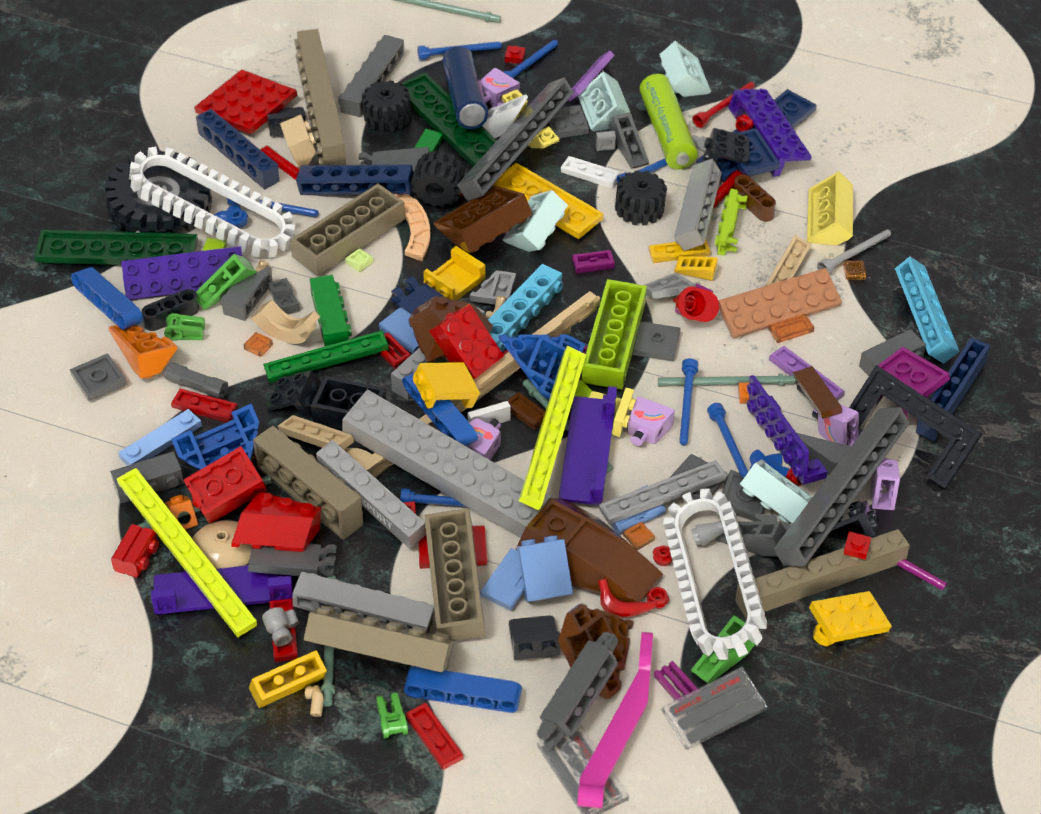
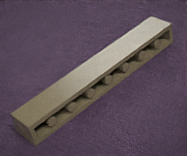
[735,529,910,618]

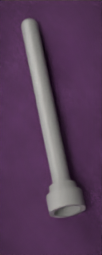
[817,230,891,274]

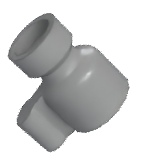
[262,608,299,646]

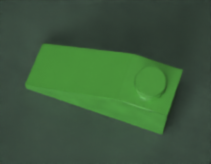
[196,254,257,310]
[691,615,755,684]

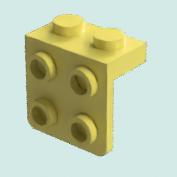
[589,388,636,437]

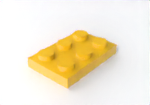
[809,591,892,643]

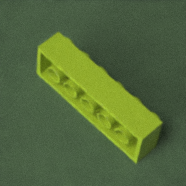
[582,279,647,390]

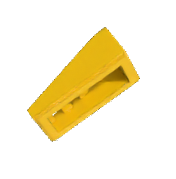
[674,257,718,281]

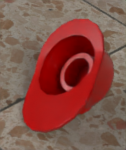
[673,287,719,322]

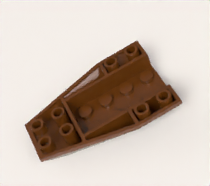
[515,498,663,602]

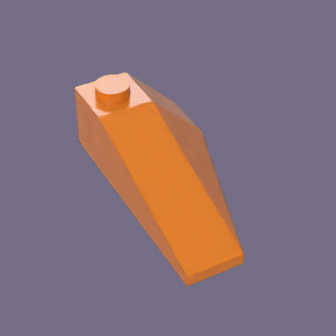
[108,325,177,379]

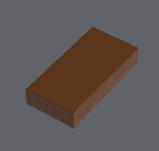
[507,392,546,430]

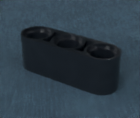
[141,289,199,331]

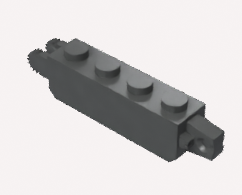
[537,632,619,749]

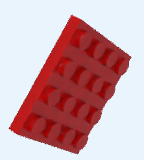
[194,69,298,134]

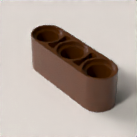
[734,175,776,222]

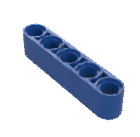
[71,267,143,330]
[402,371,478,447]
[404,666,523,713]

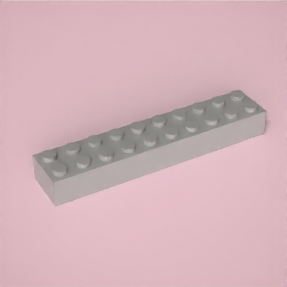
[342,389,551,538]

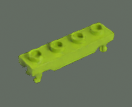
[715,189,748,256]

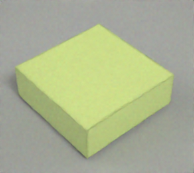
[345,248,373,272]

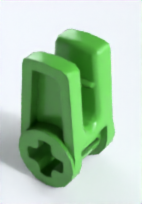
[164,313,205,341]
[376,693,408,739]

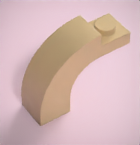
[251,299,320,344]

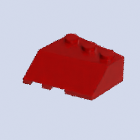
[231,492,321,552]

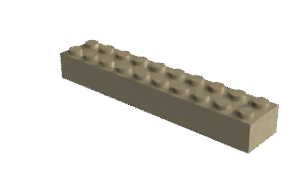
[294,29,346,165]

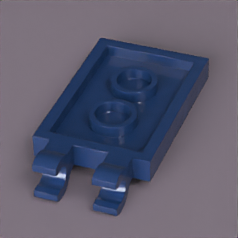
[391,276,448,314]

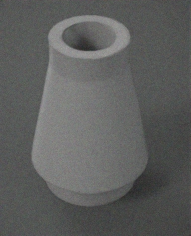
[691,521,725,546]

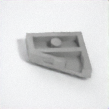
[470,271,516,305]
[645,273,696,299]

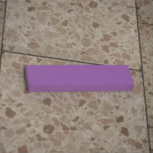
[568,51,614,101]
[769,346,845,401]

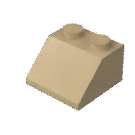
[280,115,316,169]

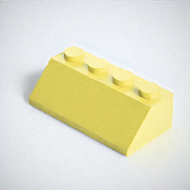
[807,171,853,245]

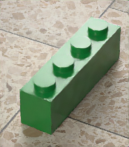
[309,275,352,347]

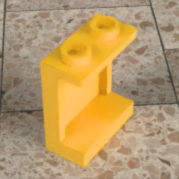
[423,246,485,301]
[413,362,480,408]

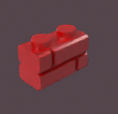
[111,524,159,578]

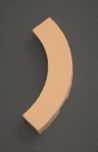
[395,194,430,261]

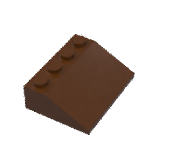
[433,185,533,253]

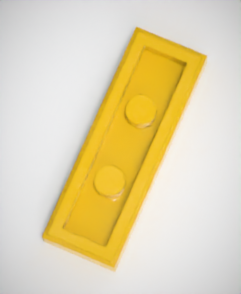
[648,239,711,263]

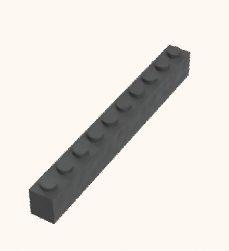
[457,77,574,201]
[774,407,909,566]

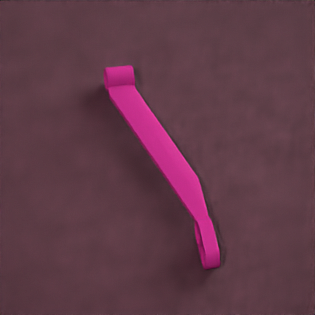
[577,632,653,808]

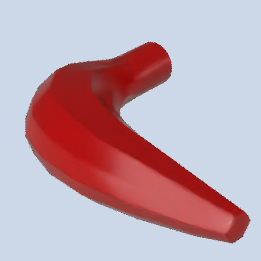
[598,579,656,618]

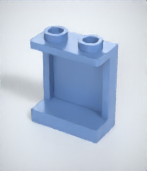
[516,535,573,602]

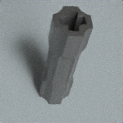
[164,362,228,399]

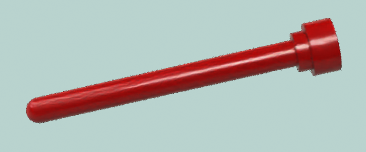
[692,82,755,128]

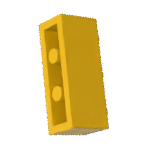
[249,650,327,708]

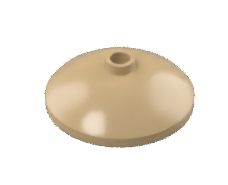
[192,520,252,569]

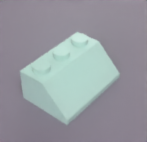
[660,41,711,97]
[578,72,630,131]
[503,190,568,252]
[740,460,812,524]

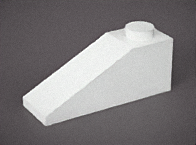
[482,94,528,138]

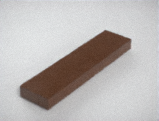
[793,366,842,419]

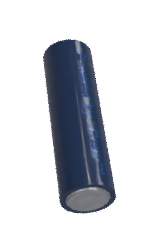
[442,46,488,129]

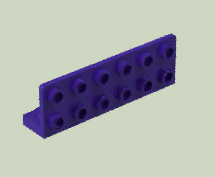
[728,89,812,177]
[121,246,243,300]
[747,375,828,485]
[559,386,617,505]
[151,565,293,614]

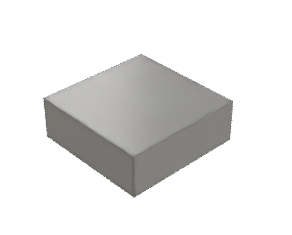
[596,131,616,151]

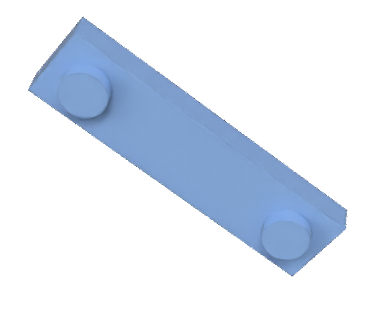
[118,409,202,466]

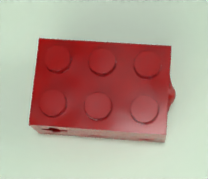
[429,304,504,379]
[183,446,267,524]

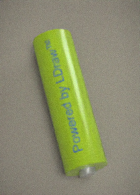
[640,74,698,169]

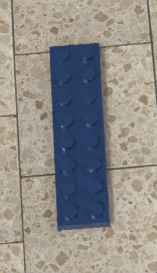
[696,89,817,182]

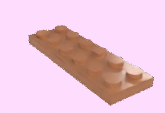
[718,268,842,339]

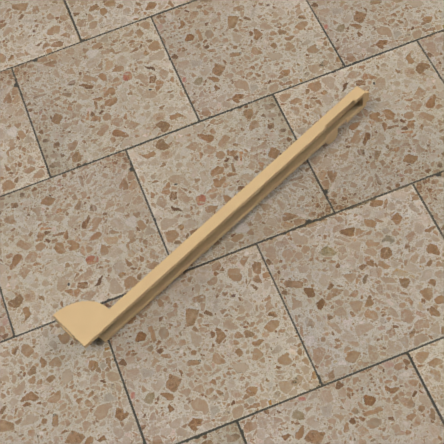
[345,291,600,478]

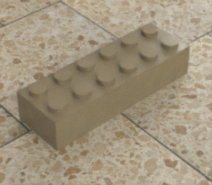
[290,184,405,276]
[253,426,363,540]
[424,508,486,641]
[304,606,454,672]

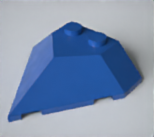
[498,334,585,399]
[171,404,260,470]

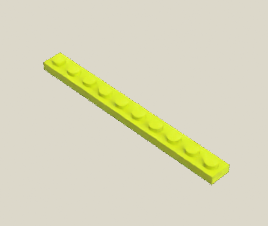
[518,346,586,510]
[117,468,257,637]

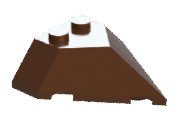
[408,296,493,363]
[558,603,634,699]

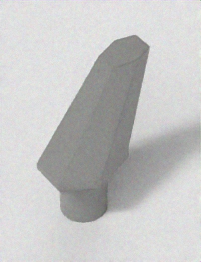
[692,135,706,153]

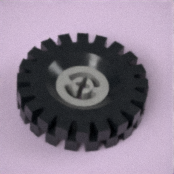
[105,151,212,234]

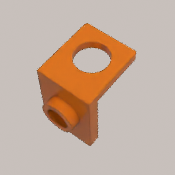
[165,495,198,529]

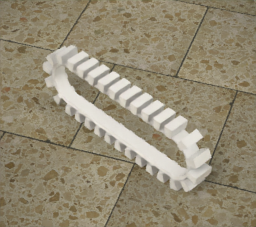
[129,147,295,258]
[663,489,767,660]

